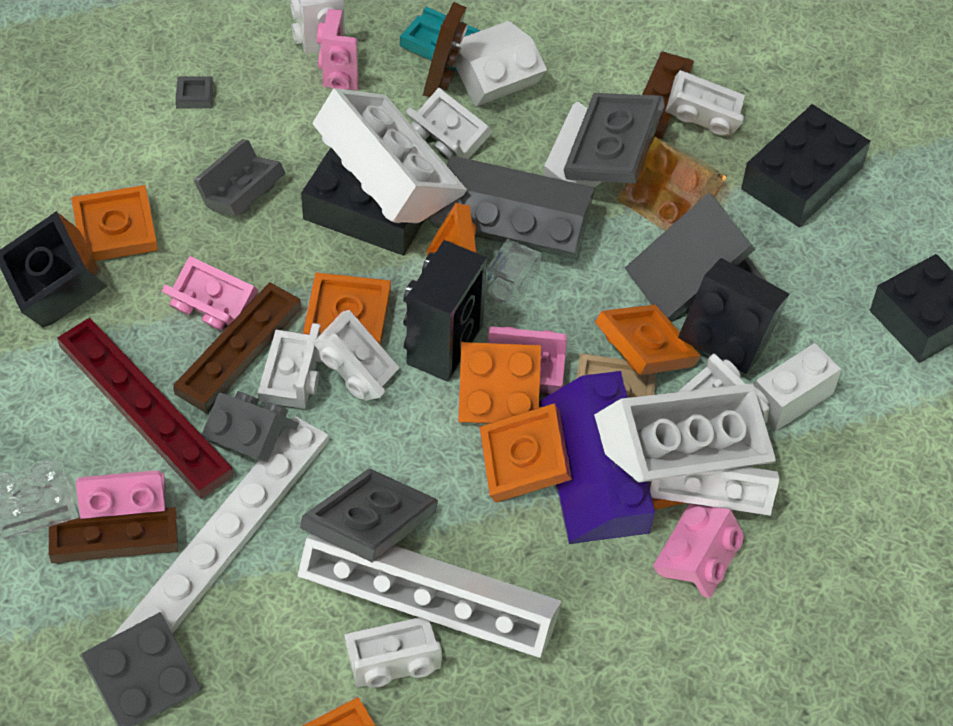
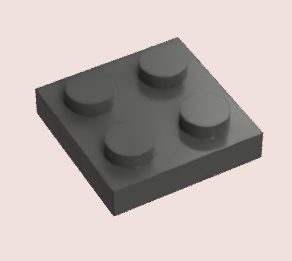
[80,612,201,726]

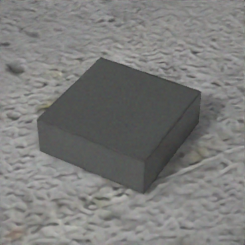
[175,76,214,109]

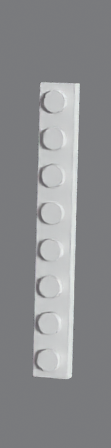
[112,416,329,637]

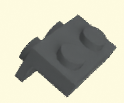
[194,139,286,217]
[202,391,299,463]

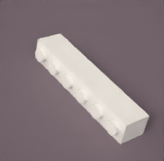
[298,534,562,658]

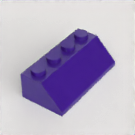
[539,371,655,544]

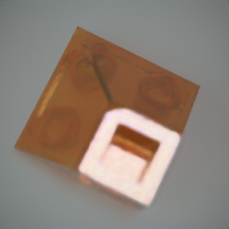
[617,136,727,231]

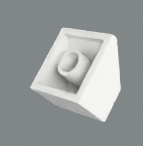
[455,21,547,107]

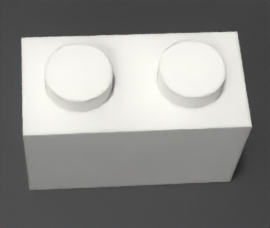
[754,343,842,432]

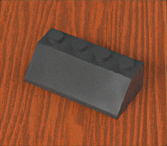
[428,155,595,260]

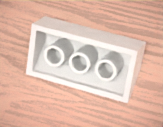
[312,88,467,223]
[595,383,776,482]

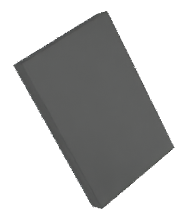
[563,93,665,184]
[625,193,756,322]
[300,468,438,562]

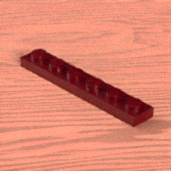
[57,317,234,499]

